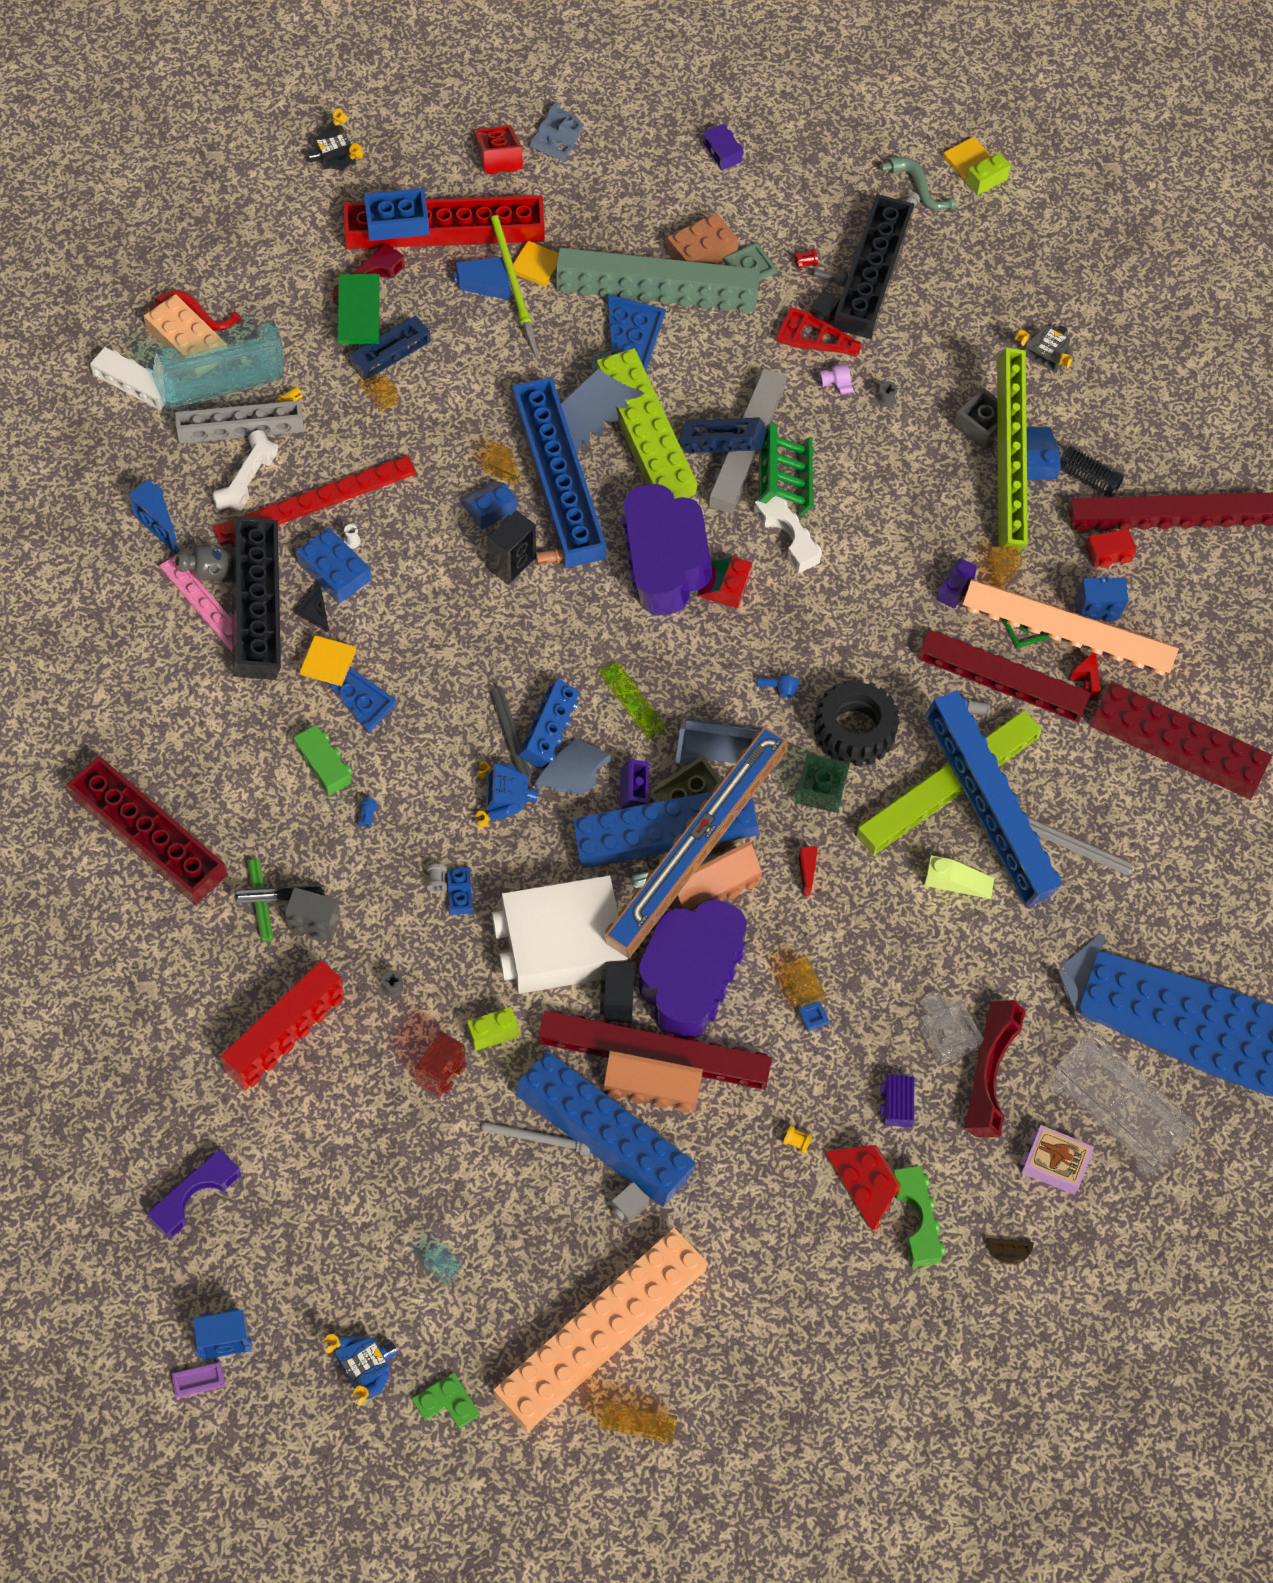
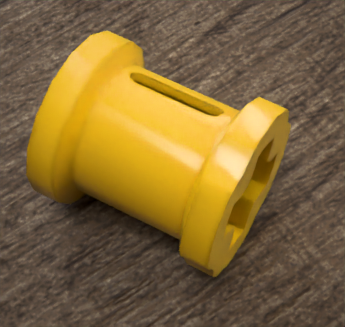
[783,1125,813,1154]

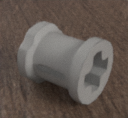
[427,864,447,892]

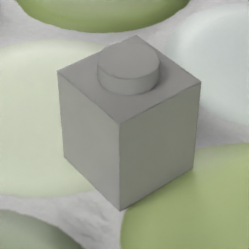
[612,1182,649,1224]

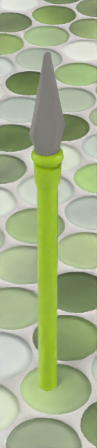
[491,215,538,359]

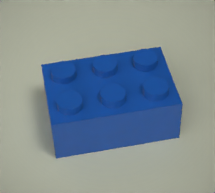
[364,188,429,241]
[296,527,372,604]

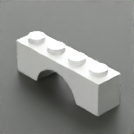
[754,496,822,574]

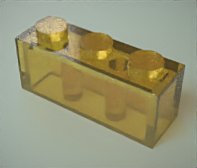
[599,1399,678,1444]

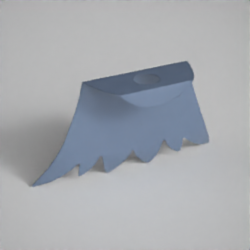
[561,368,645,454]
[1055,933,1110,1023]

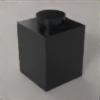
[810,291,840,324]

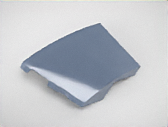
[530,101,584,161]
[535,739,611,795]

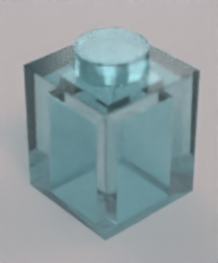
[424,1245,463,1287]

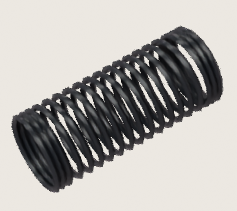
[1060,445,1124,497]

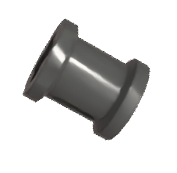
[877,381,898,407]
[382,970,403,997]

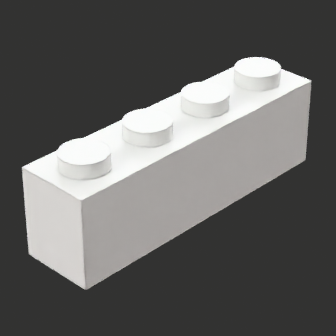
[90,347,174,410]

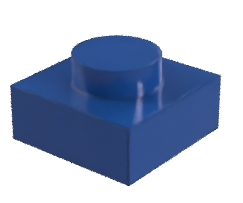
[798,1001,829,1032]

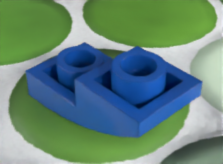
[447,867,473,915]

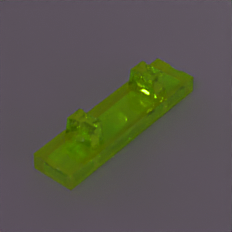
[600,662,666,739]

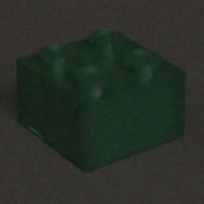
[795,753,850,813]

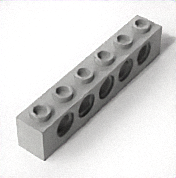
[175,401,304,444]

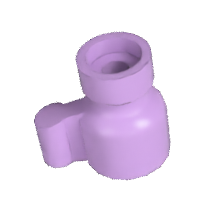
[819,363,853,395]

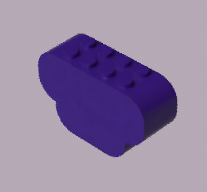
[621,484,712,615]
[638,900,747,1039]

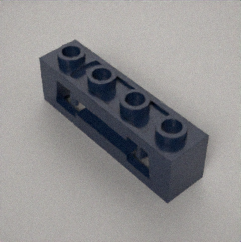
[349,315,431,382]
[679,417,767,454]

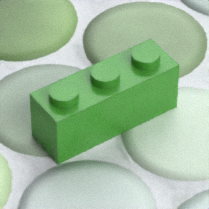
[293,725,353,796]

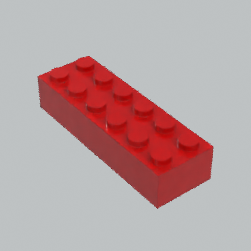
[220,960,344,1090]

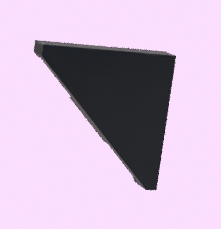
[295,583,329,632]

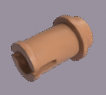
[536,547,563,566]

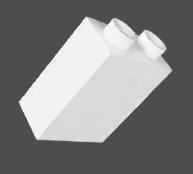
[492,876,628,994]

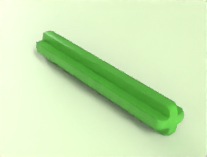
[248,858,273,942]

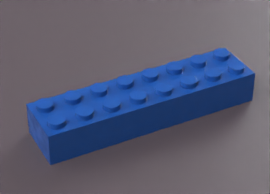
[573,792,760,868]
[515,1051,696,1207]

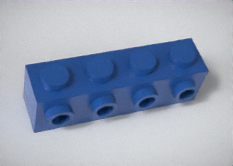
[518,678,580,769]

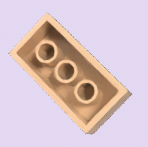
[144,294,229,379]

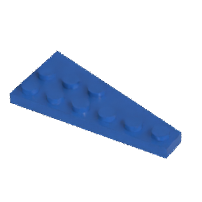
[608,294,666,372]

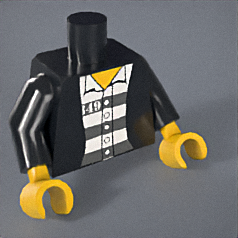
[307,108,363,171]

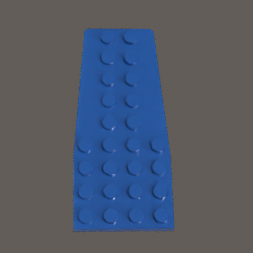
[1078,952,1273,1097]

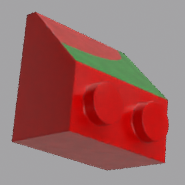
[698,556,753,609]

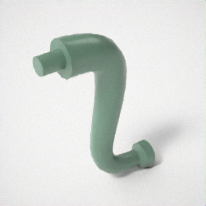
[880,157,956,210]

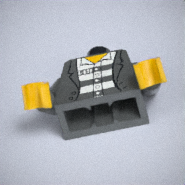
[1014,326,1073,373]

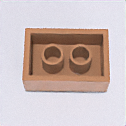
[666,212,739,264]

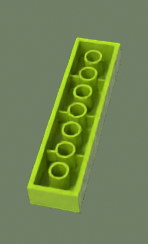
[596,348,697,498]

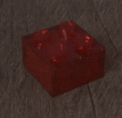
[415,1031,467,1098]

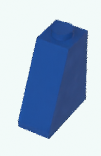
[453,257,510,300]

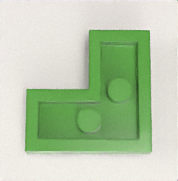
[412,1373,480,1429]

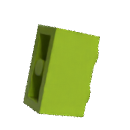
[965,152,1011,195]
[467,1007,519,1051]

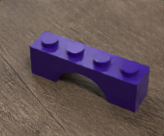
[147,1149,241,1240]

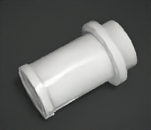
[344,524,361,549]

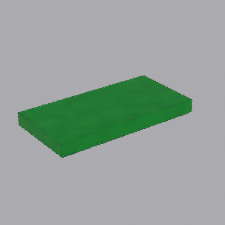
[338,274,380,344]

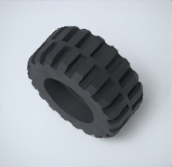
[814,680,899,766]

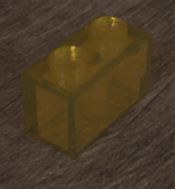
[779,956,826,1010]

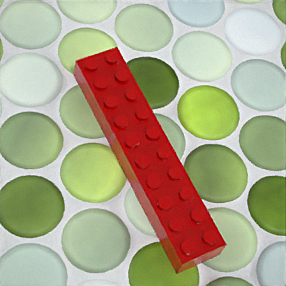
[344,195,545,249]

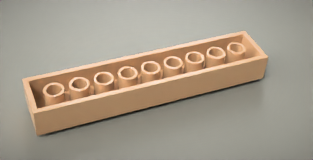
[963,579,1179,675]
[493,1228,707,1433]

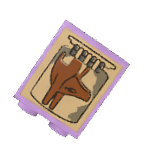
[1020,1125,1094,1195]

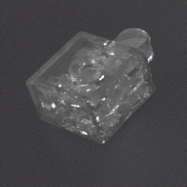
[917,992,983,1067]

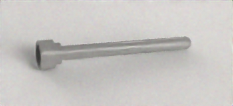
[481,1122,590,1157]

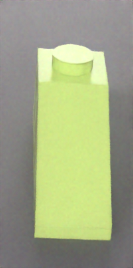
[924,855,994,899]

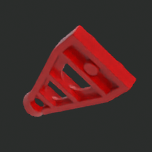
[776,307,862,358]

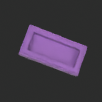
[172,1361,226,1398]

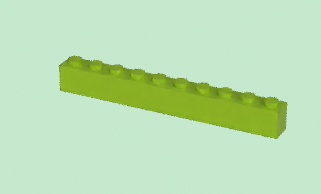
[997,348,1028,553]
[856,710,1042,856]

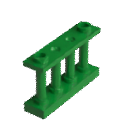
[759,423,814,516]

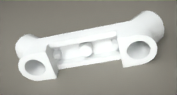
[212,430,278,511]

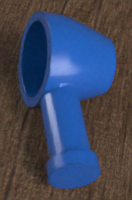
[758,676,799,698]

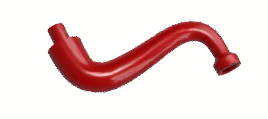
[150,290,242,331]

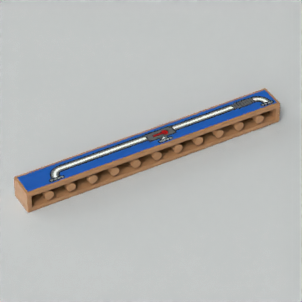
[605,727,788,959]

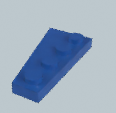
[326,667,397,734]

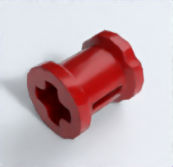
[794,248,818,270]

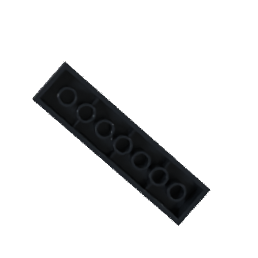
[833,194,915,339]
[231,516,281,680]

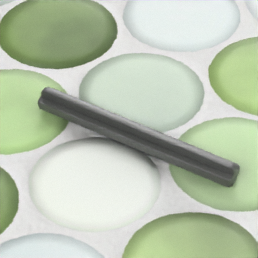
[492,686,532,781]

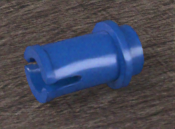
[357,798,378,828]

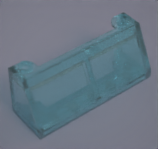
[152,321,284,410]

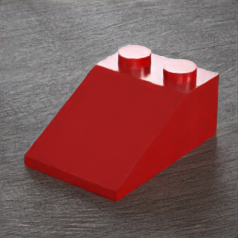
[473,125,523,175]

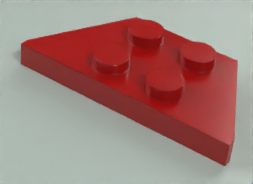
[826,1145,901,1231]

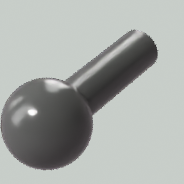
[813,269,849,286]

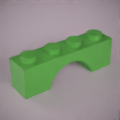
[893,1166,945,1268]

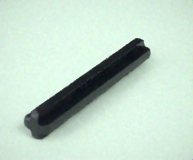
[234,885,325,903]

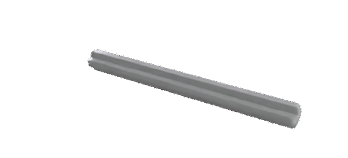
[1028,817,1134,875]

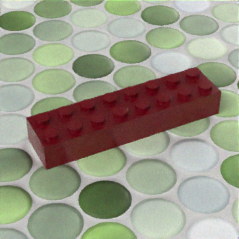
[1090,681,1273,800]
[66,756,228,906]

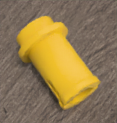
[275,386,303,403]

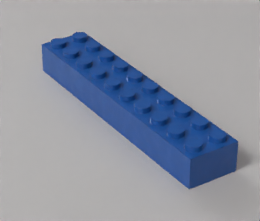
[512,377,606,568]
[924,690,1062,908]

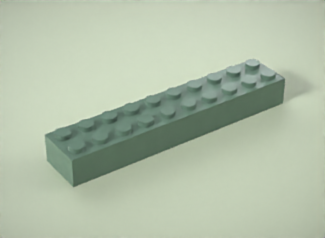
[557,248,760,313]

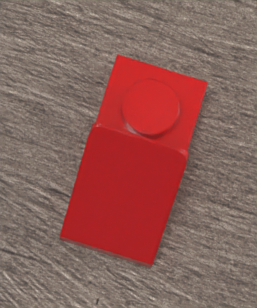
[1070,653,1101,700]

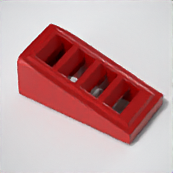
[798,846,818,897]

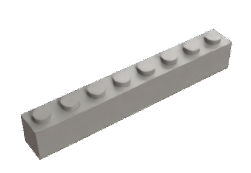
[707,369,787,514]

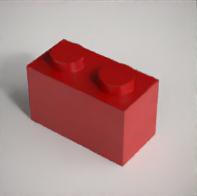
[1086,528,1137,568]

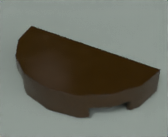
[986,1238,1034,1265]

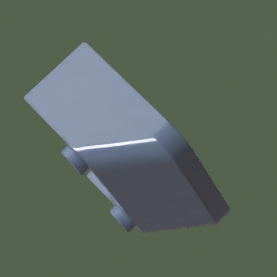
[675,717,763,764]

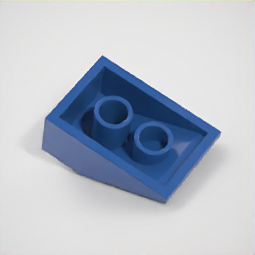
[1026,427,1061,480]
[128,479,179,554]

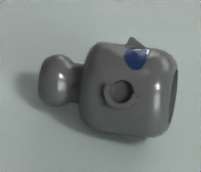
[175,544,230,581]

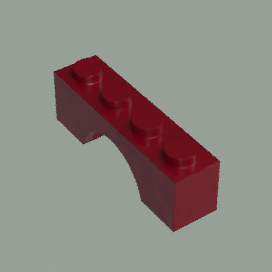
[332,243,405,306]

